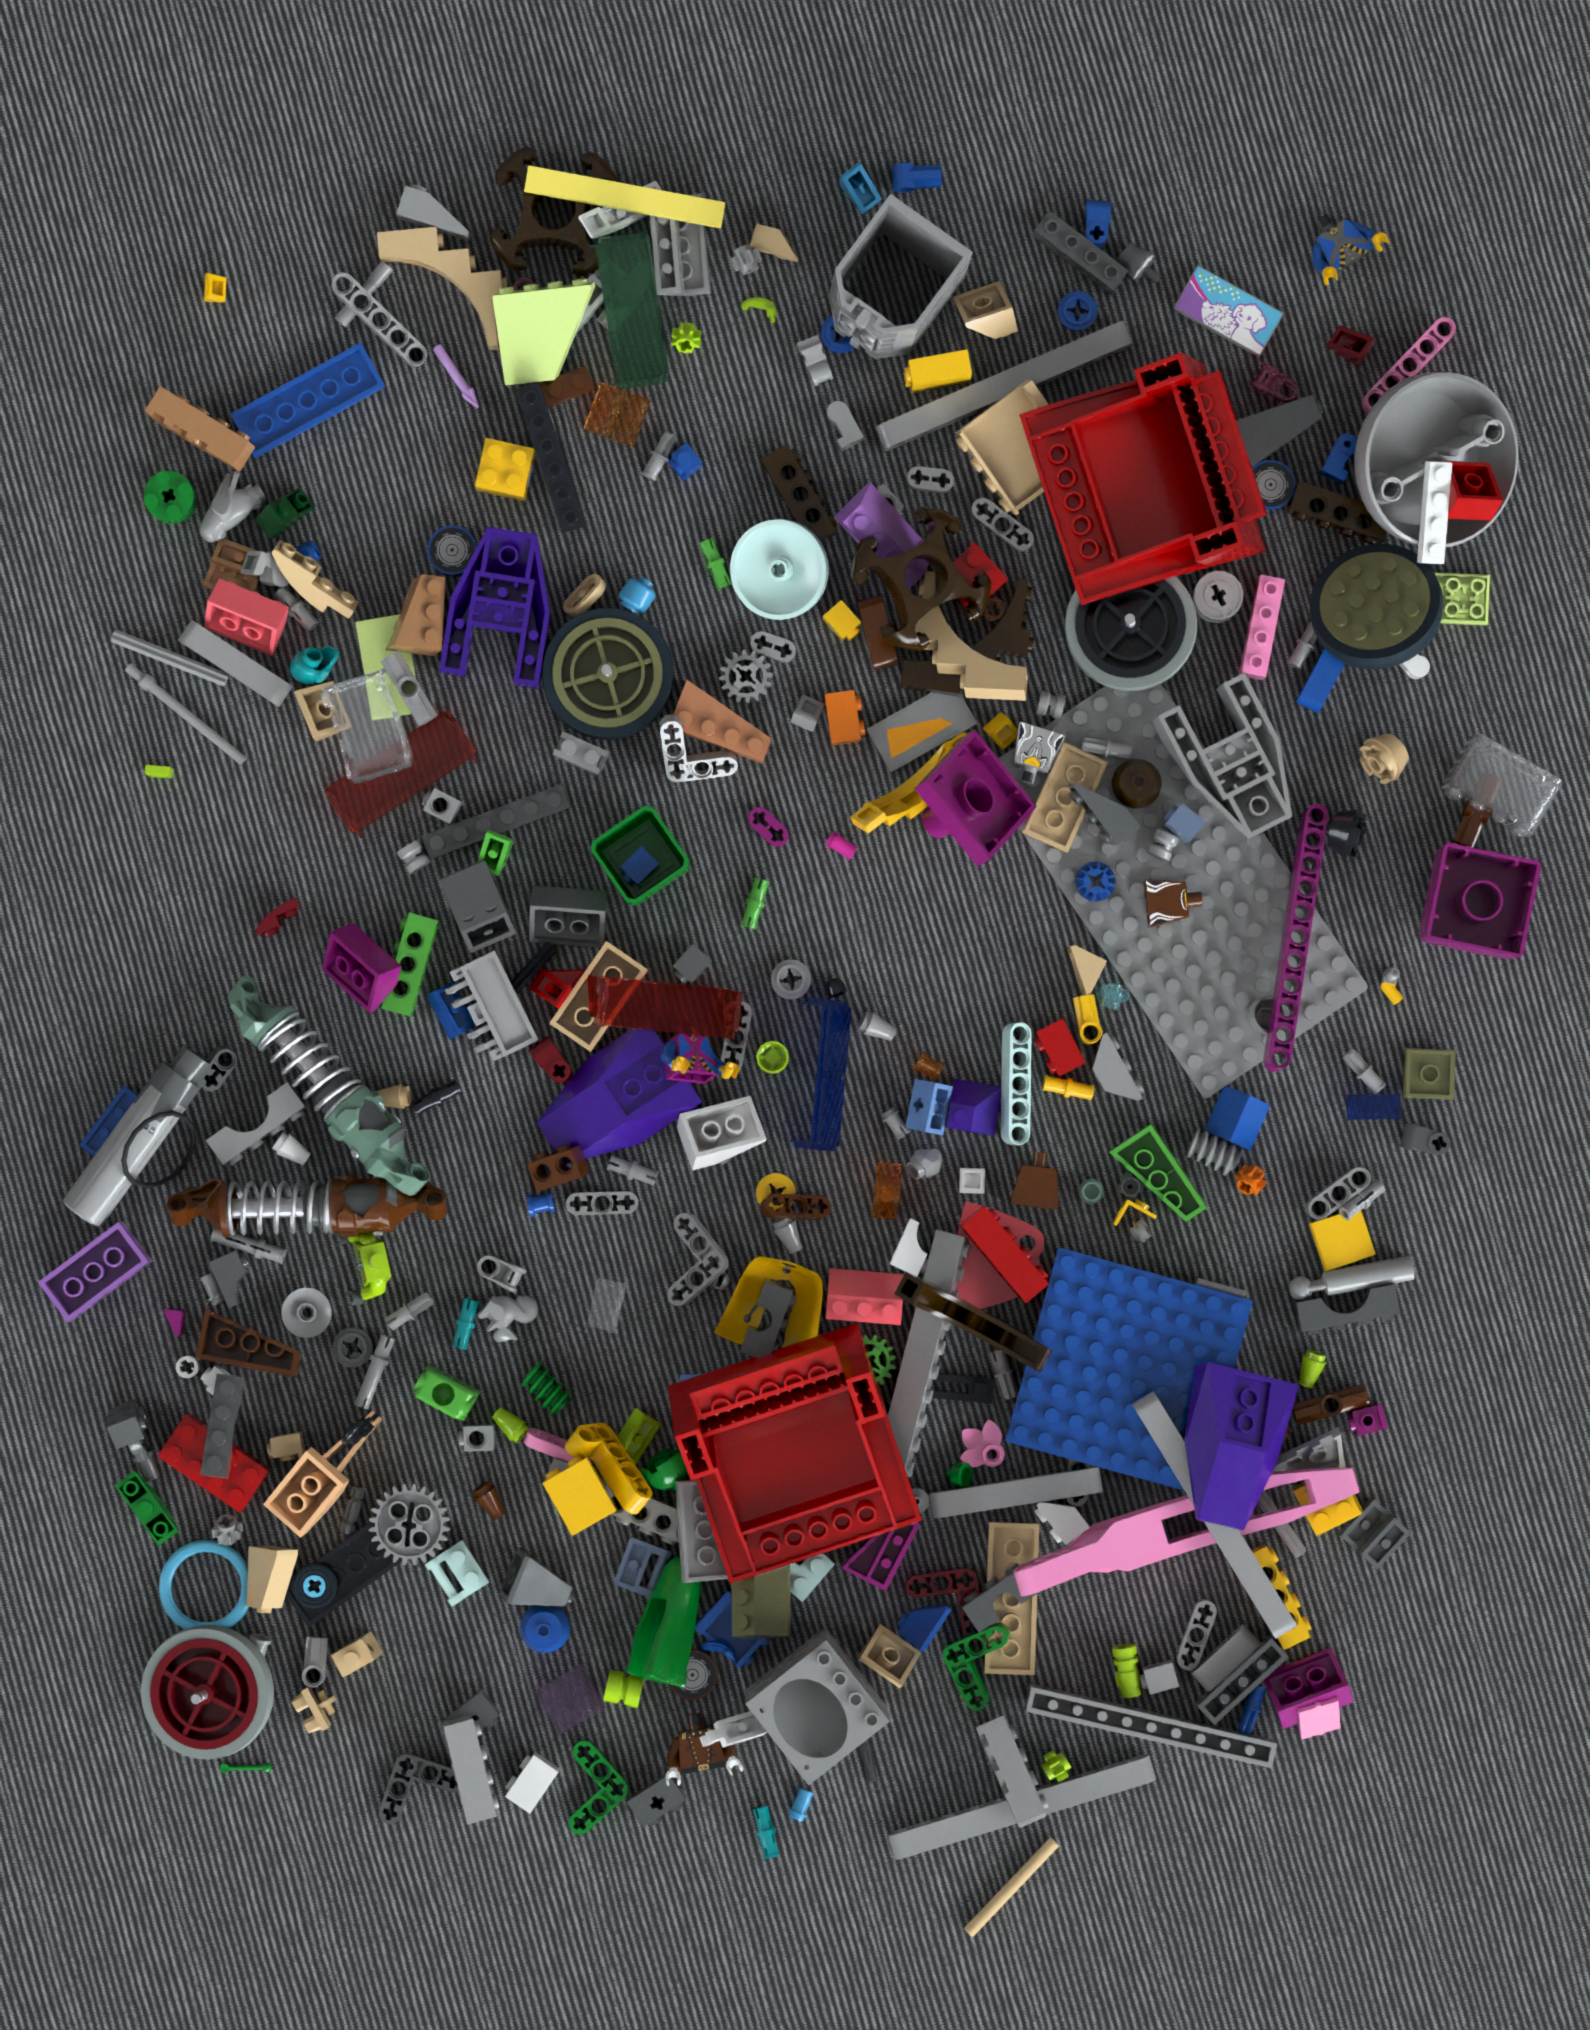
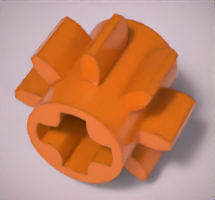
[1234,1164,1267,1196]

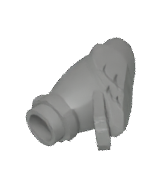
[200,471,267,542]

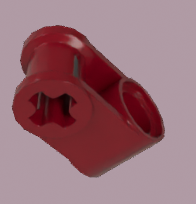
[528,1036,572,1084]

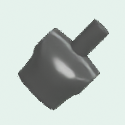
[1116,242,1162,285]

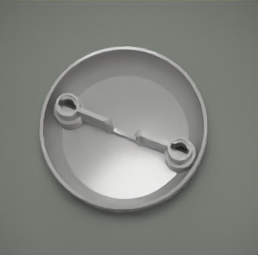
[1354,372,1518,547]

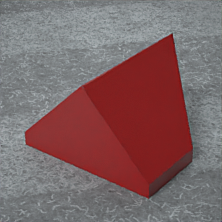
[528,968,586,1009]

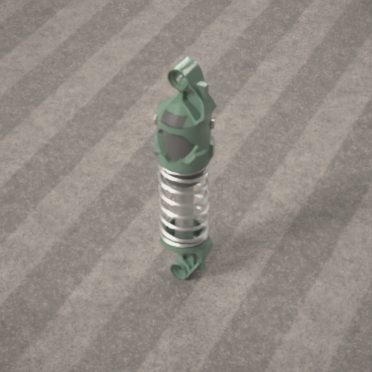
[227,976,430,1196]

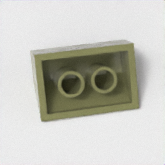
[732,1564,791,1640]

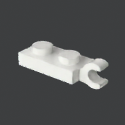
[699,1711,767,1747]

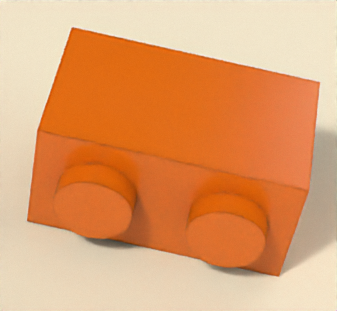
[824,690,865,746]

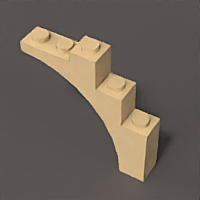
[377,227,508,351]
[915,571,1028,701]

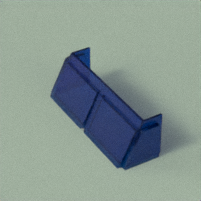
[790,997,852,1151]

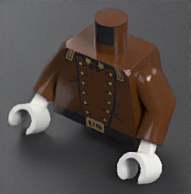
[665,1712,743,1786]

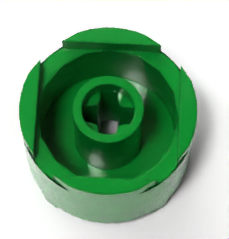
[144,471,197,525]

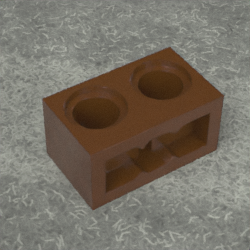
[527,1143,589,1192]

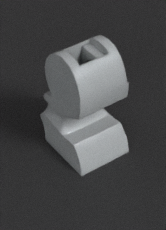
[796,335,833,386]
[240,551,289,587]

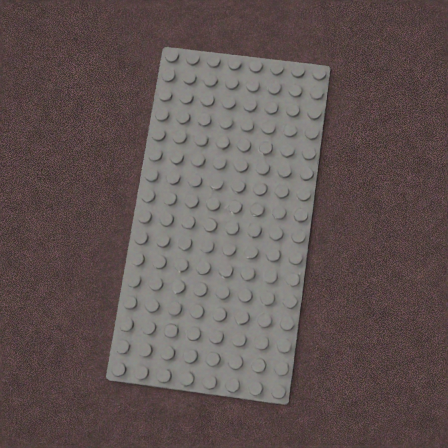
[998,684,1368,1098]

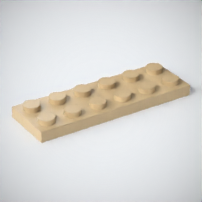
[984,1522,1039,1675]

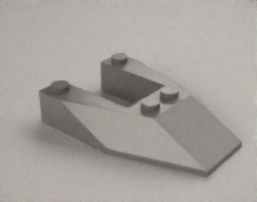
[1152,673,1292,839]

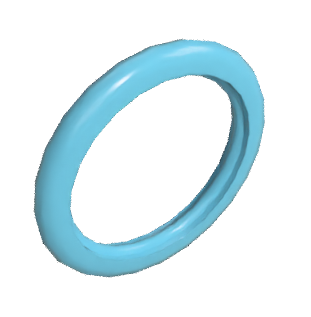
[159,1540,249,1629]

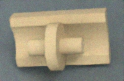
[291,1686,337,1733]

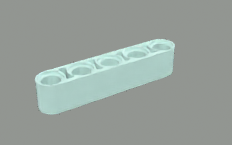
[1001,1022,1032,1145]

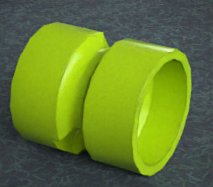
[756,1041,789,1074]
[603,1669,644,1708]

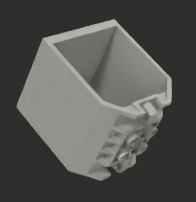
[829,194,973,359]

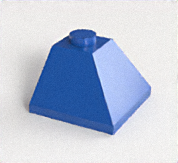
[896,1602,951,1652]

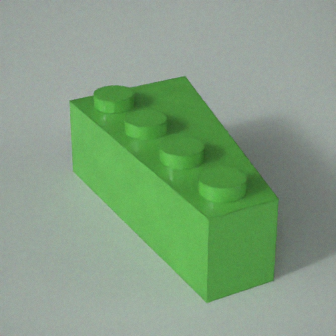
[1109,1123,1207,1222]

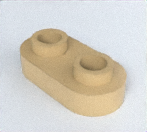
[563,574,606,618]

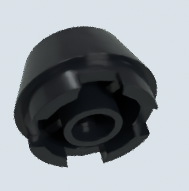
[1326,810,1367,858]

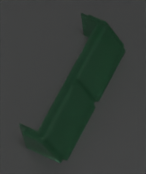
[589,231,669,389]

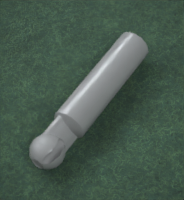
[1289,1255,1415,1301]

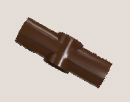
[1453,772,1503,848]
[1292,1384,1370,1425]

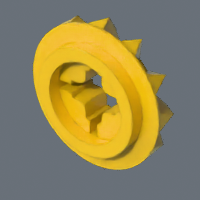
[756,1173,796,1210]

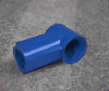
[892,163,941,193]

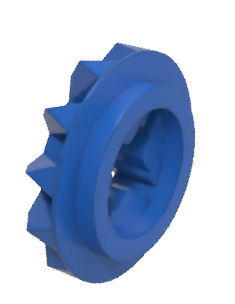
[1057,291,1097,332]
[821,316,854,354]
[1075,862,1116,902]

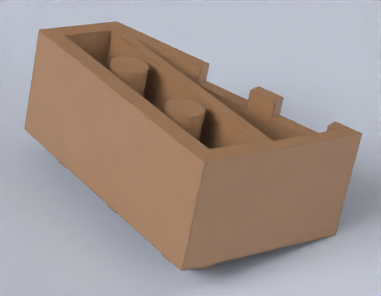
[385,574,445,656]

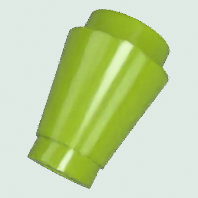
[1299,1349,1326,1388]
[492,1407,529,1443]

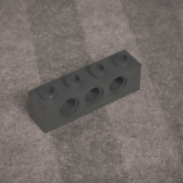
[1033,210,1129,296]
[1195,1635,1289,1725]

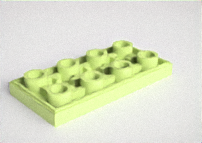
[1434,572,1490,626]
[355,614,416,721]

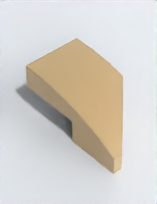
[750,224,798,262]

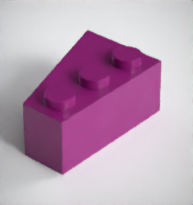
[841,1521,920,1591]

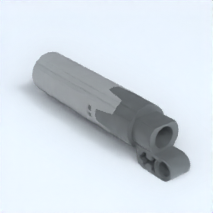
[63,1045,237,1227]

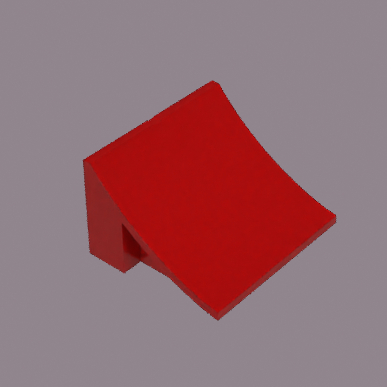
[1019,352,1267,605]
[668,1323,922,1584]

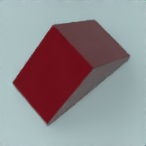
[1326,325,1376,367]

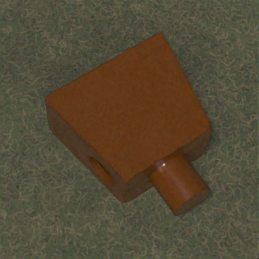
[1009,1151,1058,1210]

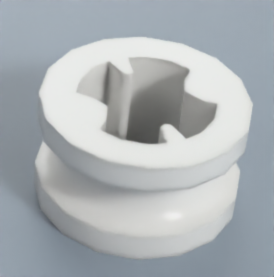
[176,1355,200,1378]

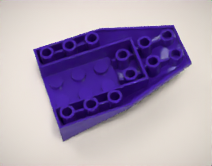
[537,1018,702,1164]
[1184,1362,1299,1530]

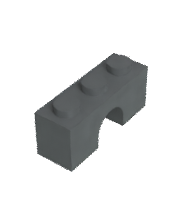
[740,1279,797,1358]
[961,1563,1039,1632]

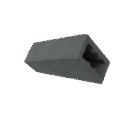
[1237,394,1323,468]

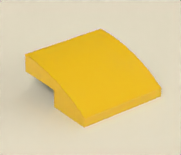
[1309,1211,1376,1271]

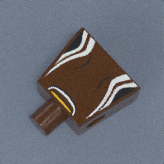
[1143,879,1203,928]

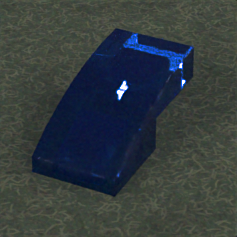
[1346,1094,1401,1120]

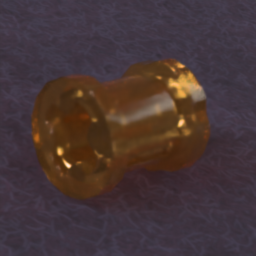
[913,1051,945,1082]

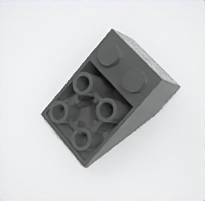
[439,859,517,953]

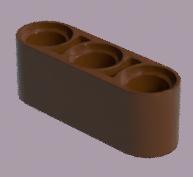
[857,595,898,671]

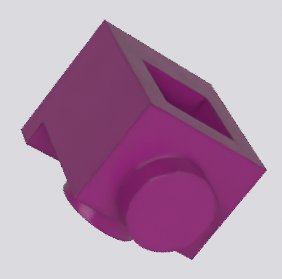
[1347,1403,1388,1436]

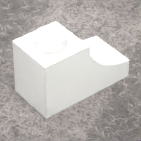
[889,1218,928,1276]

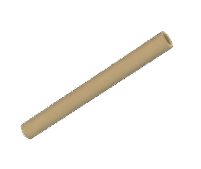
[964,1837,1059,1937]

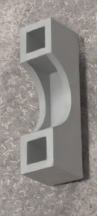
[206,1082,307,1166]

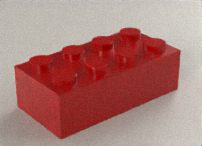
[959,1206,1049,1303]
[157,1413,272,1513]

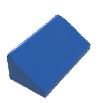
[427,982,476,1039]

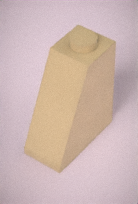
[247,1545,298,1613]

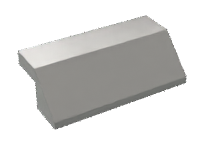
[650,193,711,296]

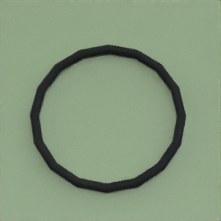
[121,1111,196,1188]

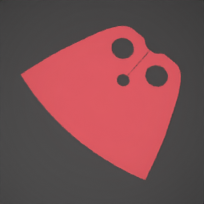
[957,1201,1044,1309]

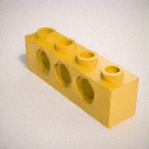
[1251,1544,1312,1650]

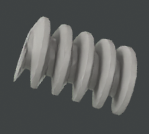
[1187,1127,1243,1176]

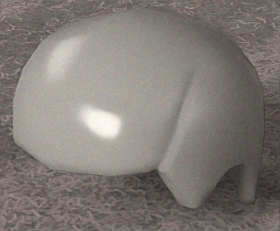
[1247,997,1285,1035]

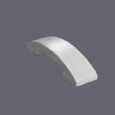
[578,181,661,239]

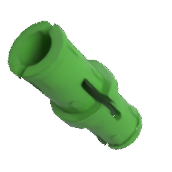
[698,538,732,590]
[740,877,770,930]

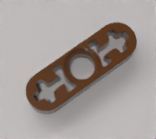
[760,1194,831,1220]

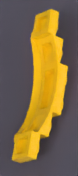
[850,732,966,833]

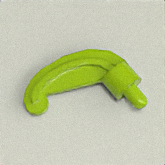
[741,297,777,323]

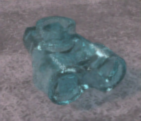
[1099,982,1130,1011]

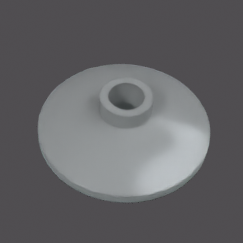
[281,1288,332,1338]

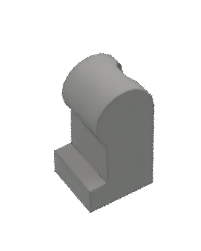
[827,401,864,452]

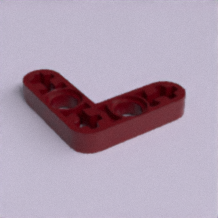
[905,1567,979,1641]

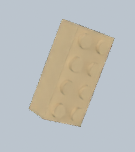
[549,941,648,1052]

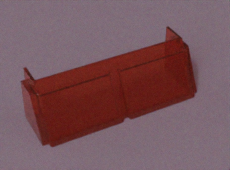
[324,709,477,838]
[587,975,743,1039]

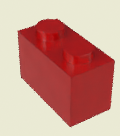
[1033,1019,1086,1077]

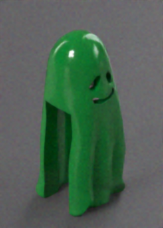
[626,1557,701,1688]

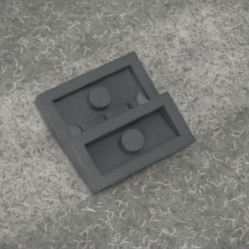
[1338,1497,1411,1570]

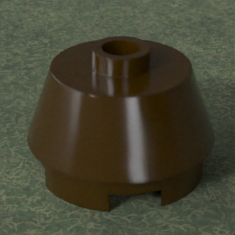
[1112,759,1162,808]

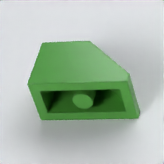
[477,829,514,876]

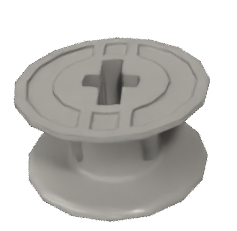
[1192,571,1244,623]

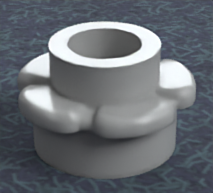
[1130,1219,1152,1243]

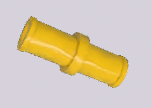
[1042,1075,1094,1101]

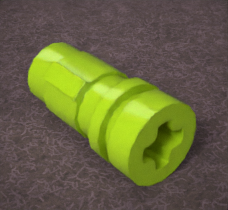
[1112,1643,1141,1698]

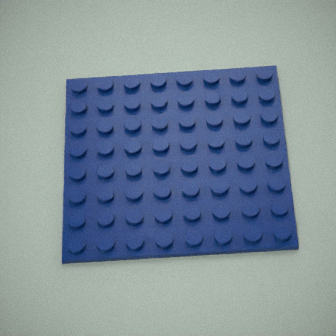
[1005,1247,1253,1491]

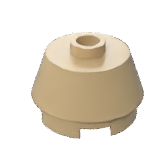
[1359,734,1409,784]

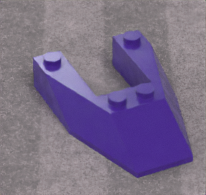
[439,527,550,689]

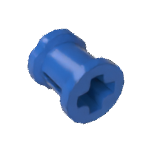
[526,1190,555,1217]

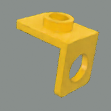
[1112,1199,1157,1226]

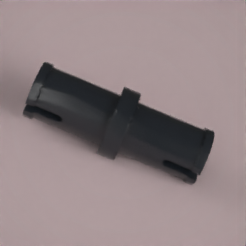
[411,1079,463,1116]

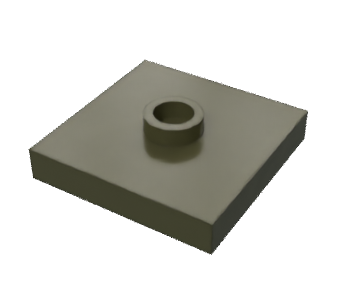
[1403,1048,1456,1100]

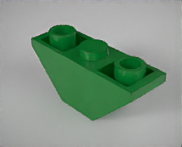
[114,1470,179,1546]

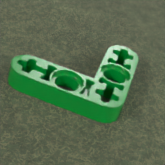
[942,1622,1011,1711]
[569,1739,629,1835]

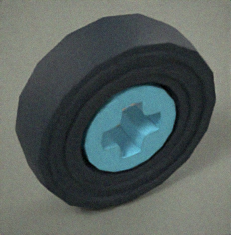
[292,1563,338,1608]

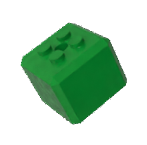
[591,806,690,907]

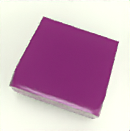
[164,1308,186,1336]

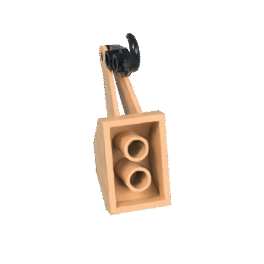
[263,1411,382,1538]

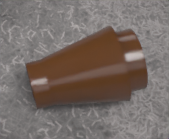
[473,1481,506,1520]

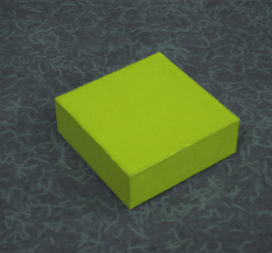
[145,765,174,779]

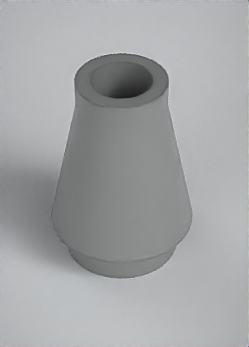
[858,1011,897,1041]
[772,1219,803,1254]

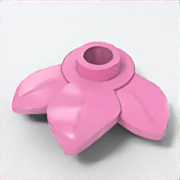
[960,1420,1005,1467]

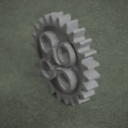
[369,1483,451,1565]

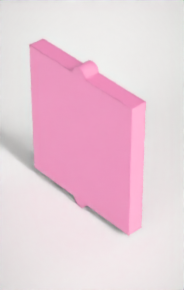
[1297,1697,1341,1740]

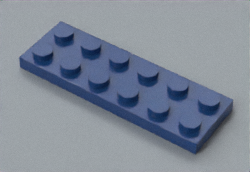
[230,342,385,459]

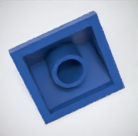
[1204,1086,1270,1151]

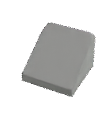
[791,694,825,732]

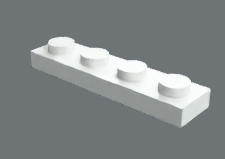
[1417,461,1452,564]

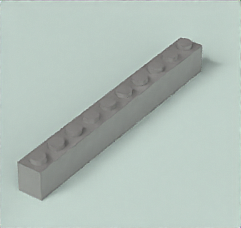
[888,1229,971,1477]
[1024,1683,1277,1768]

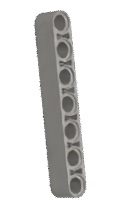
[928,1467,1103,1518]

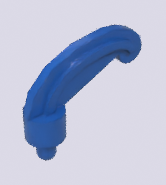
[700,1641,737,1660]

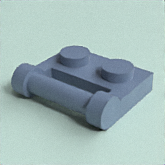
[613,1536,673,1597]

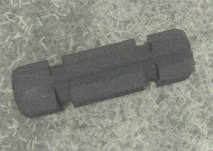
[339,1486,365,1535]

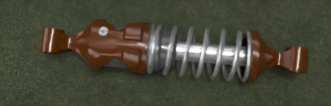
[167,1175,448,1237]

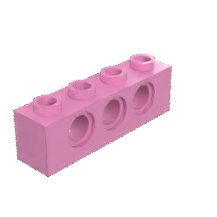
[1238,575,1285,680]

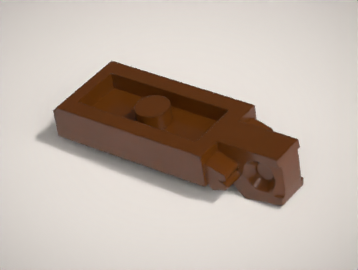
[540,365,595,408]

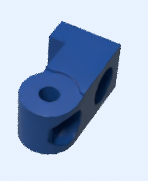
[1319,433,1357,485]

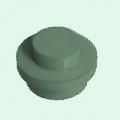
[1078,1179,1104,1204]

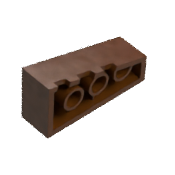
[196,1309,302,1378]

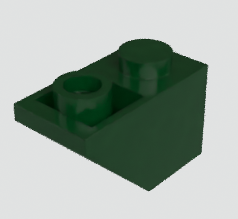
[255,488,316,540]

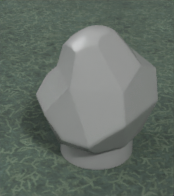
[906,1148,942,1180]

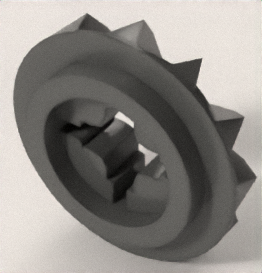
[333,1327,373,1368]

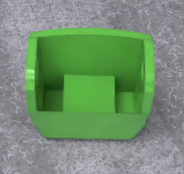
[412,1363,481,1421]

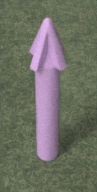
[433,344,479,408]

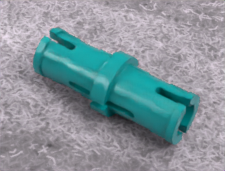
[451,1298,479,1350]
[752,1806,779,1859]

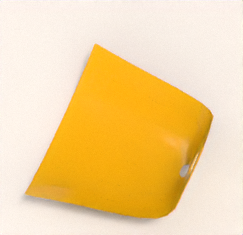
[714,1256,823,1348]

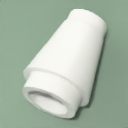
[272,1132,311,1166]

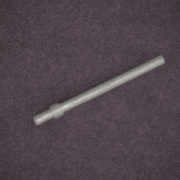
[125,663,247,765]

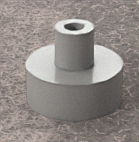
[912,1487,929,1513]

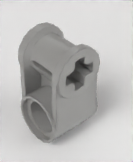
[477,1255,527,1293]

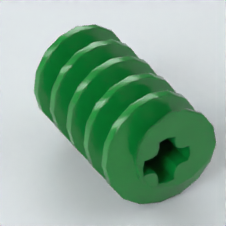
[521,1360,575,1416]

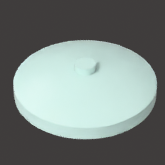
[730,519,829,620]

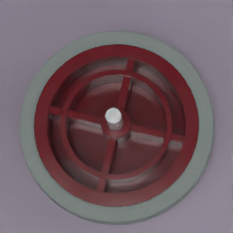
[141,1625,274,1759]

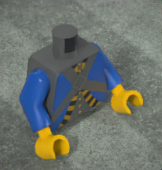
[1312,213,1390,285]

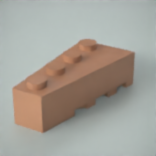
[669,680,771,764]

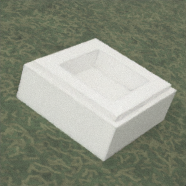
[959,1168,985,1194]

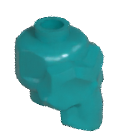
[290,645,340,684]

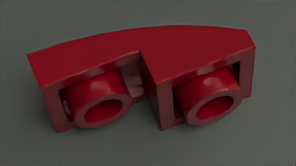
[255,897,302,938]

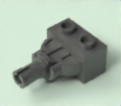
[106,1399,160,1481]

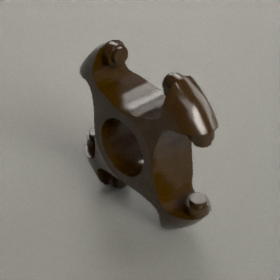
[489,147,619,276]
[850,506,992,651]

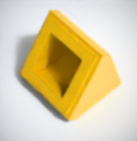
[203,273,227,302]

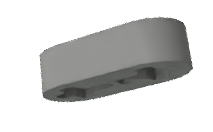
[907,466,954,493]
[750,631,796,663]

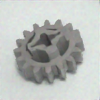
[719,650,773,705]

